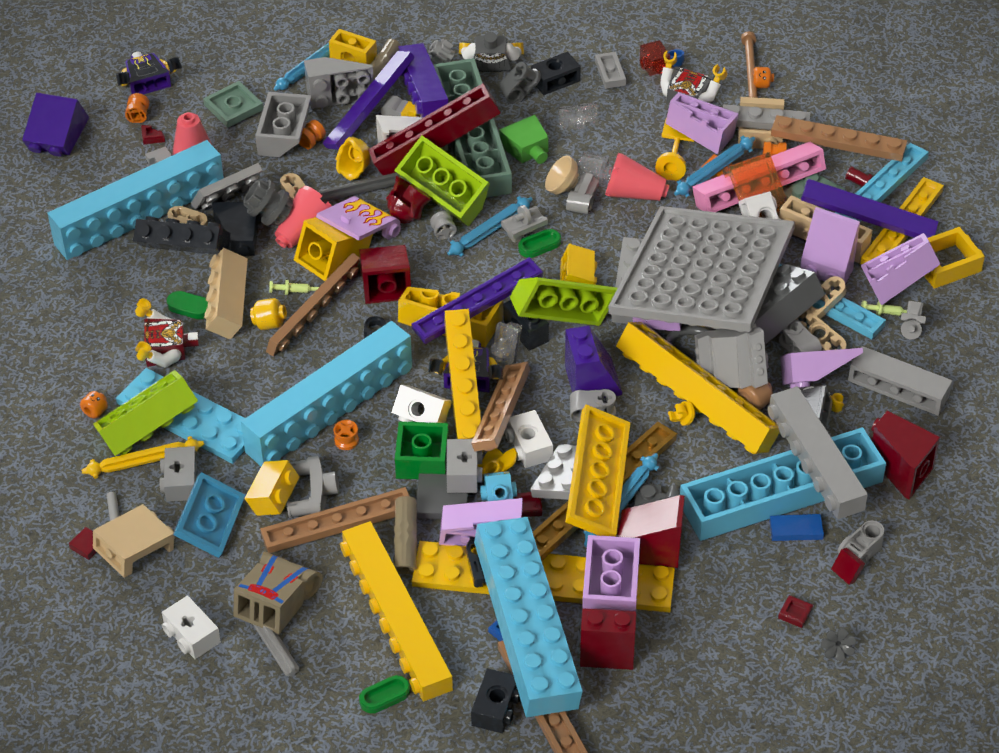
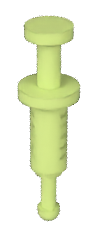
[269,280,319,295]
[861,300,907,316]

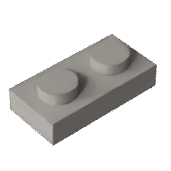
[595,52,626,89]

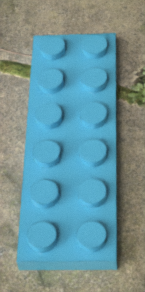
[116,368,245,464]

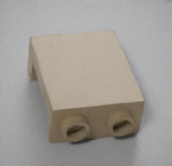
[738,97,784,149]
[93,504,175,578]

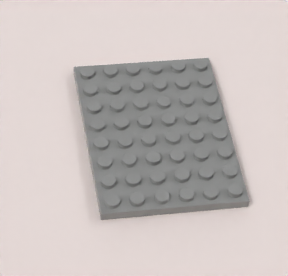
[608,206,795,332]

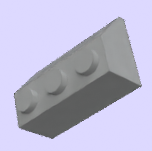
[255,92,312,157]

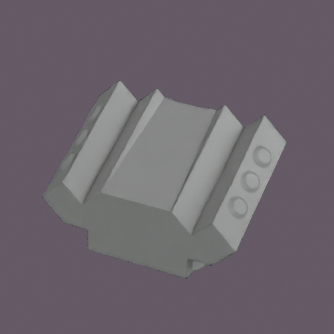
[694,324,769,389]

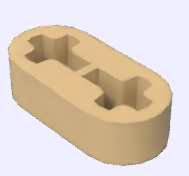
[280,173,306,200]
[167,206,208,225]

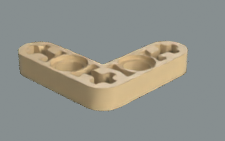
[797,276,847,351]

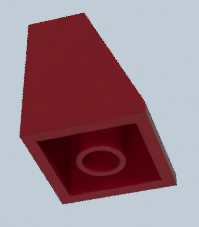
[359,245,411,304]
[871,410,940,500]
[615,495,685,568]
[580,608,636,670]

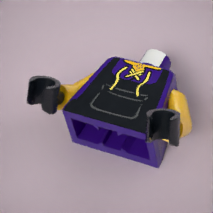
[116,52,182,95]
[428,339,503,392]

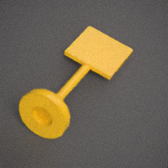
[655,118,694,181]

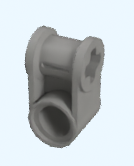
[779,319,822,353]
[569,389,616,422]
[837,520,884,564]

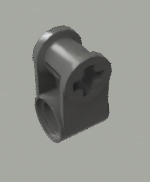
[500,62,541,104]

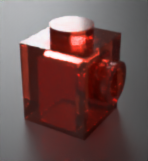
[639,40,670,76]

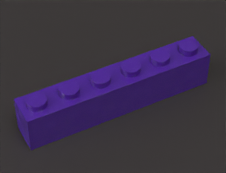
[398,43,448,118]

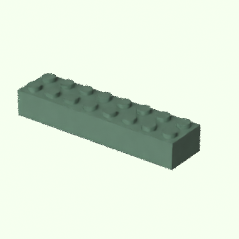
[433,58,512,198]

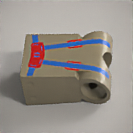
[233,551,323,634]

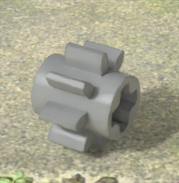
[428,39,455,64]

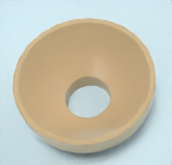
[545,155,579,194]

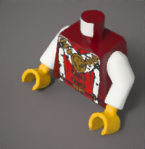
[135,298,199,368]

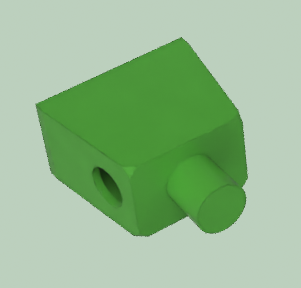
[499,115,548,164]

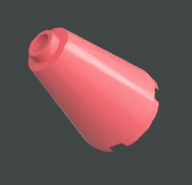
[172,112,212,156]
[605,153,669,201]
[275,186,332,248]

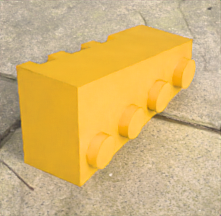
[398,287,504,348]

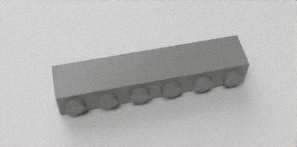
[768,386,868,520]

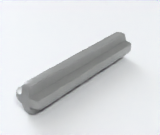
[253,615,299,677]

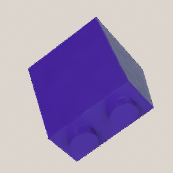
[22,93,89,157]
[565,326,623,398]

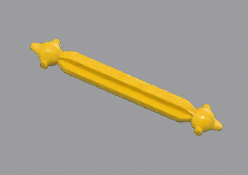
[82,436,204,479]

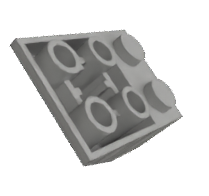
[304,57,374,109]

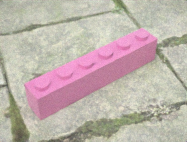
[692,142,826,212]

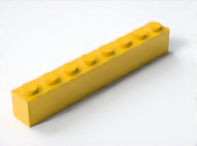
[616,322,780,454]
[340,521,453,702]

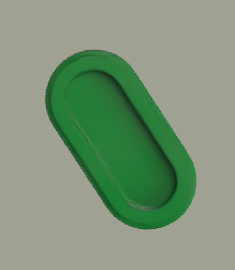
[518,229,561,258]
[167,291,208,319]
[359,675,410,714]

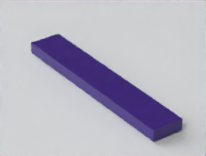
[323,51,415,150]
[801,179,938,238]
[411,257,543,344]

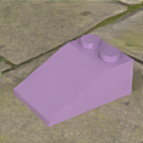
[800,207,860,283]
[780,348,863,389]

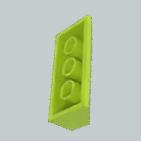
[394,135,490,226]
[510,277,618,326]
[93,370,198,456]

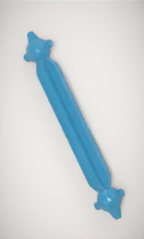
[274,42,330,91]
[674,135,755,197]
[447,196,533,257]
[583,453,659,547]

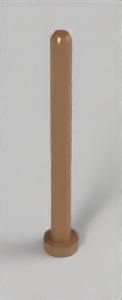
[741,31,758,98]

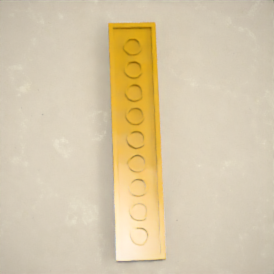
[412,541,675,613]

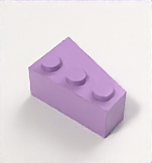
[861,233,940,305]
[439,498,522,546]

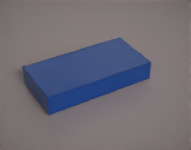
[769,514,824,541]

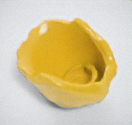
[336,137,371,181]

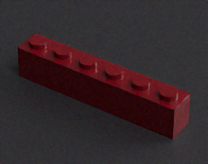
[368,83,501,176]

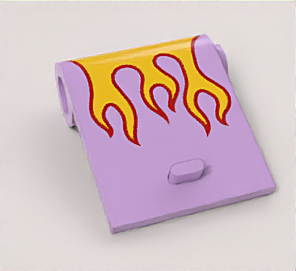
[316,196,401,241]

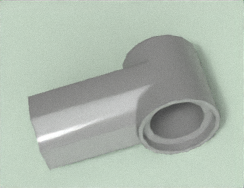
[566,173,599,215]

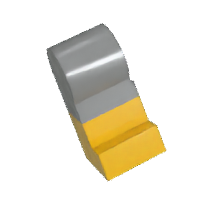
[381,95,421,117]

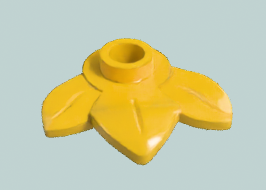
[477,448,517,482]

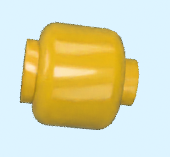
[250,298,287,330]

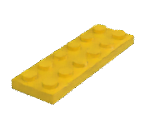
[565,404,631,537]

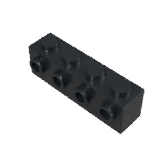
[133,216,231,255]

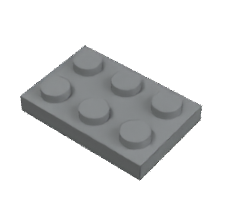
[191,163,263,210]
[530,444,576,500]

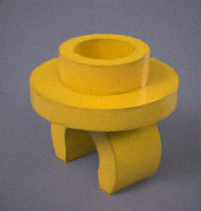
[668,401,695,426]

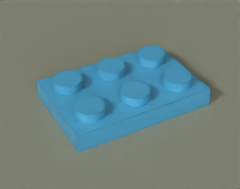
[173,472,245,558]

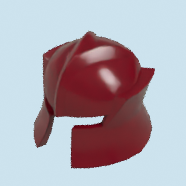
[386,176,432,224]

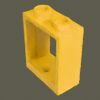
[924,227,985,289]

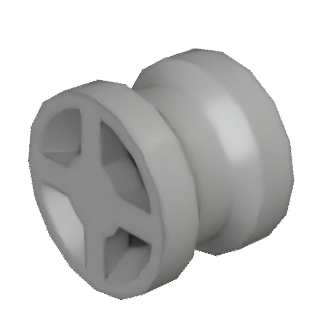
[430,211,457,240]

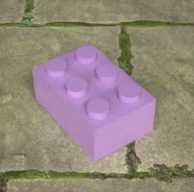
[583,535,640,611]

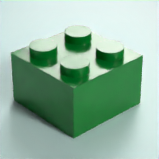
[395,421,449,480]

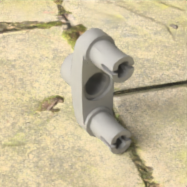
[287,456,339,518]

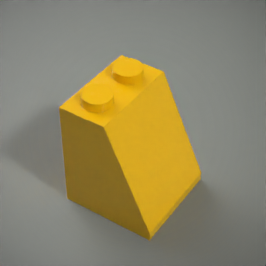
[294,217,373,281]

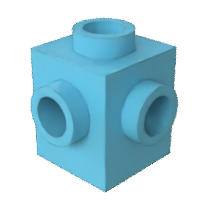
[480,471,517,502]

